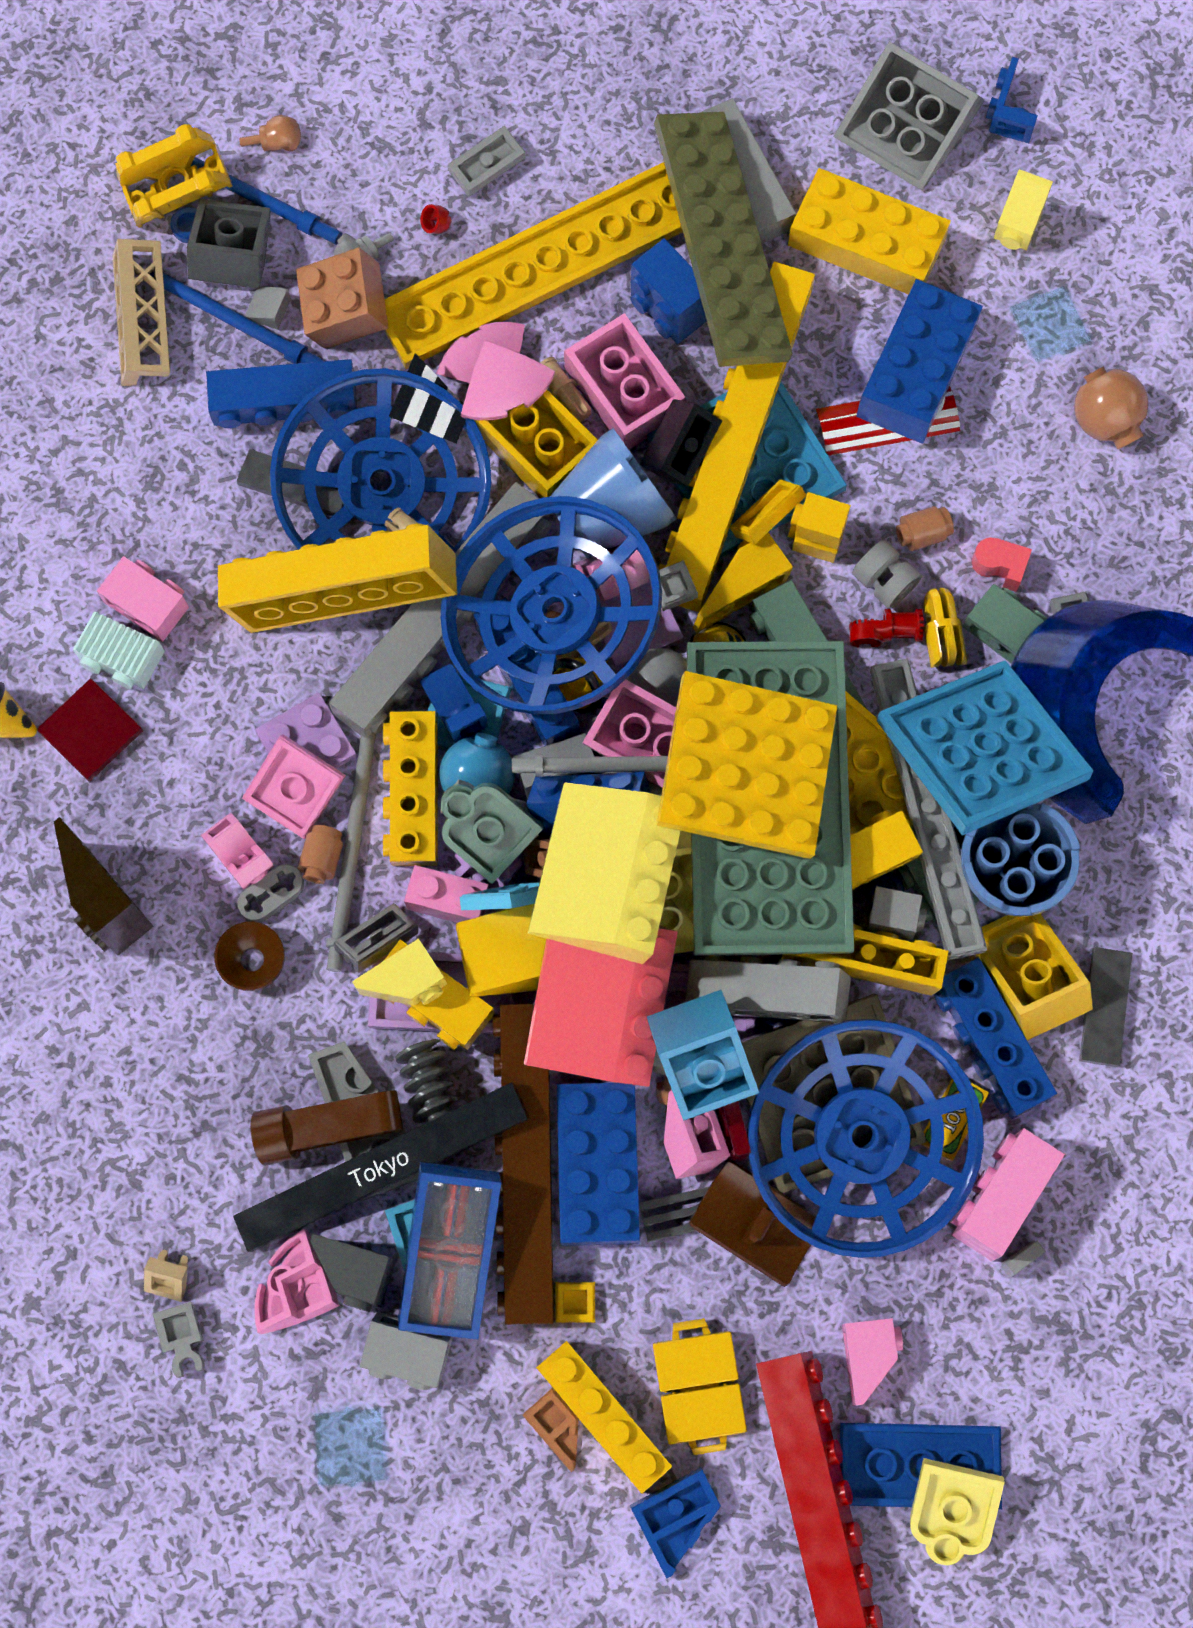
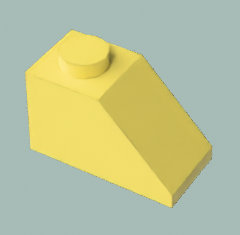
[994,169,1053,251]
[352,938,447,1006]

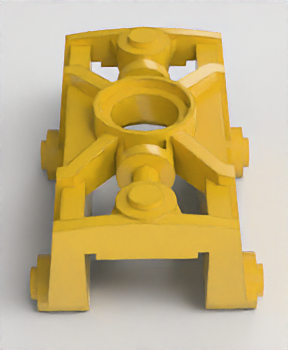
[115,124,232,228]

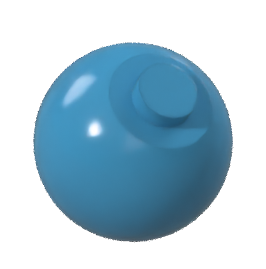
[439,733,515,795]

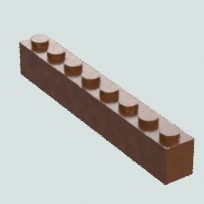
[493,1004,554,1325]

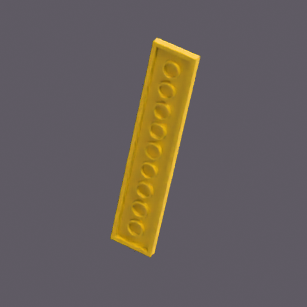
[384,162,683,369]

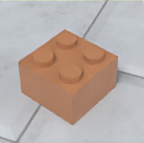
[296,247,388,348]

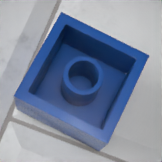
[630,238,707,345]

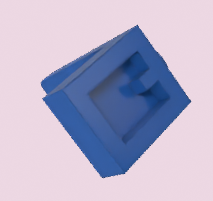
[986,57,1038,144]
[420,664,488,743]

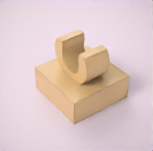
[144,1250,188,1302]

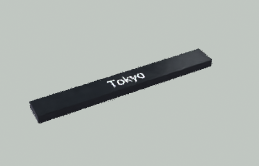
[233,1082,530,1252]

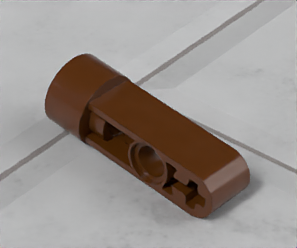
[250,1090,404,1166]

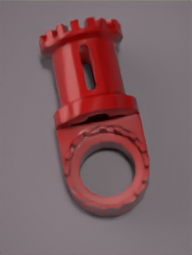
[849,609,924,648]

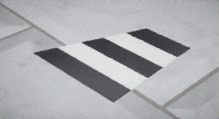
[389,353,466,444]

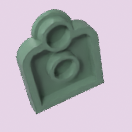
[441,783,544,884]

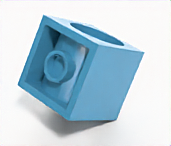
[647,990,760,1121]

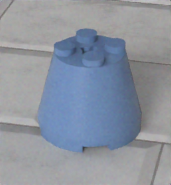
[550,428,677,559]
[961,803,1080,916]

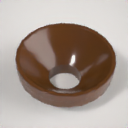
[214,921,285,991]

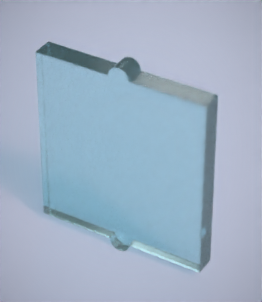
[1010,286,1090,362]
[315,1407,385,1487]

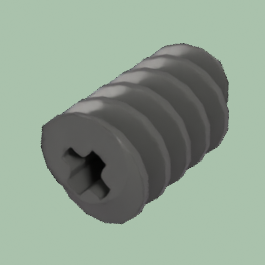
[395,1039,458,1123]

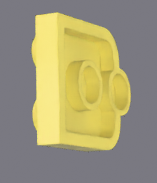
[910,1458,1005,1565]

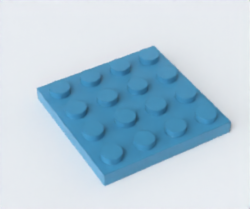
[647,382,847,559]
[877,660,1093,835]

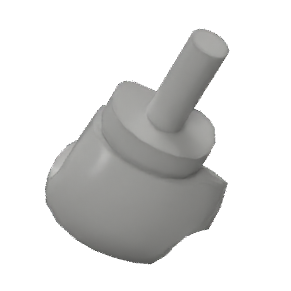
[334,233,394,259]

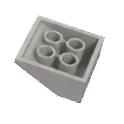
[833,41,984,191]

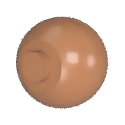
[1074,366,1149,450]

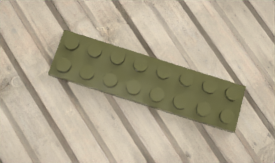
[654,112,793,367]

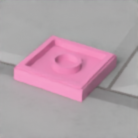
[242,734,346,839]

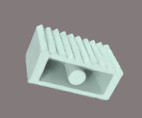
[73,611,165,689]

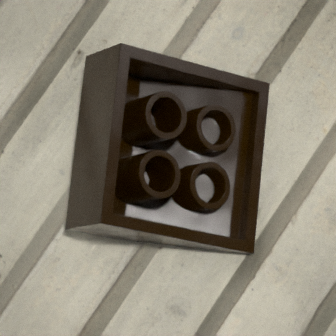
[54,817,154,955]

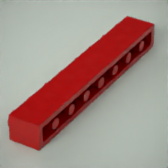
[756,1351,883,1628]

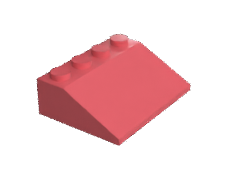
[524,925,678,1087]

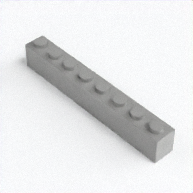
[329,482,552,739]

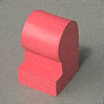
[972,537,1032,592]

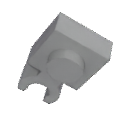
[153,1302,205,1378]

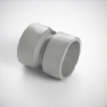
[852,539,922,609]

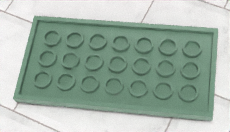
[687,641,854,955]

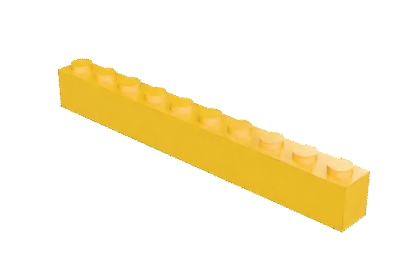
[658,261,815,612]

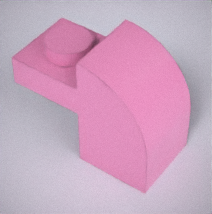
[201,813,274,890]

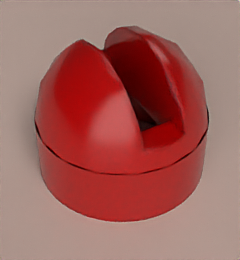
[420,204,452,234]

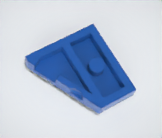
[630,1467,721,1579]

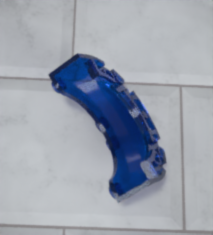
[1011,600,1193,824]

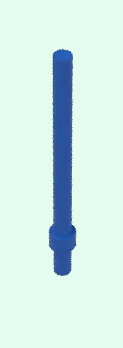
[190,157,343,245]
[145,265,325,364]

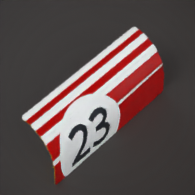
[815,386,961,456]

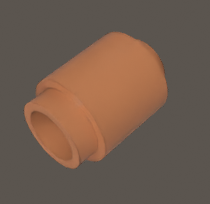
[896,506,954,551]
[297,825,343,884]

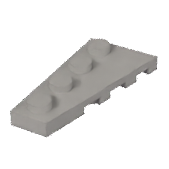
[308,1041,419,1202]

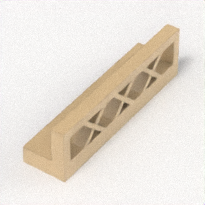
[112,239,170,386]

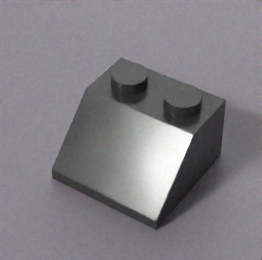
[187,199,270,288]
[310,1233,396,1313]

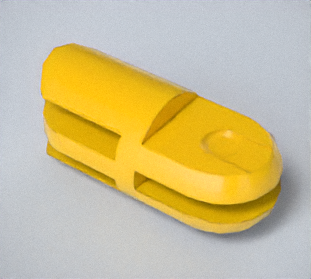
[924,588,968,668]

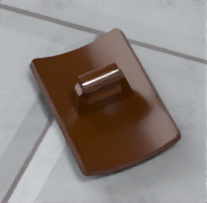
[689,1160,817,1287]

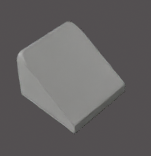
[244,286,291,330]

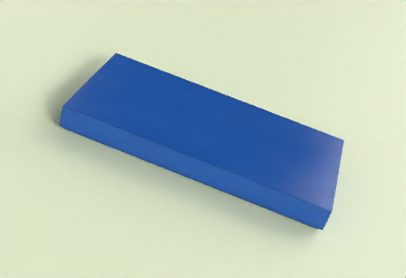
[839,1422,1002,1510]

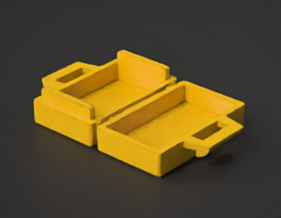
[652,1318,747,1455]

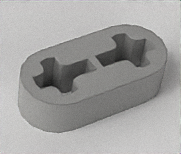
[238,864,304,923]

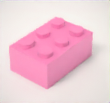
[564,313,686,449]
[951,1128,1065,1261]

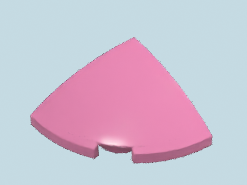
[436,322,525,384]
[461,340,555,420]
[255,1229,340,1334]

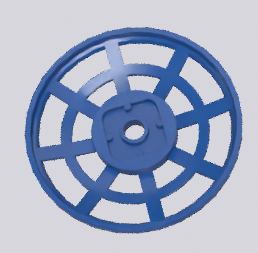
[270,368,492,553]
[440,496,662,715]
[747,1019,984,1258]

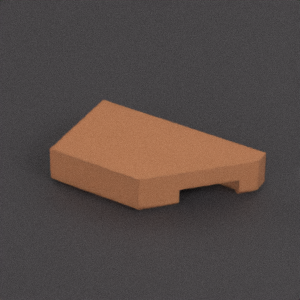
[523,1388,579,1472]

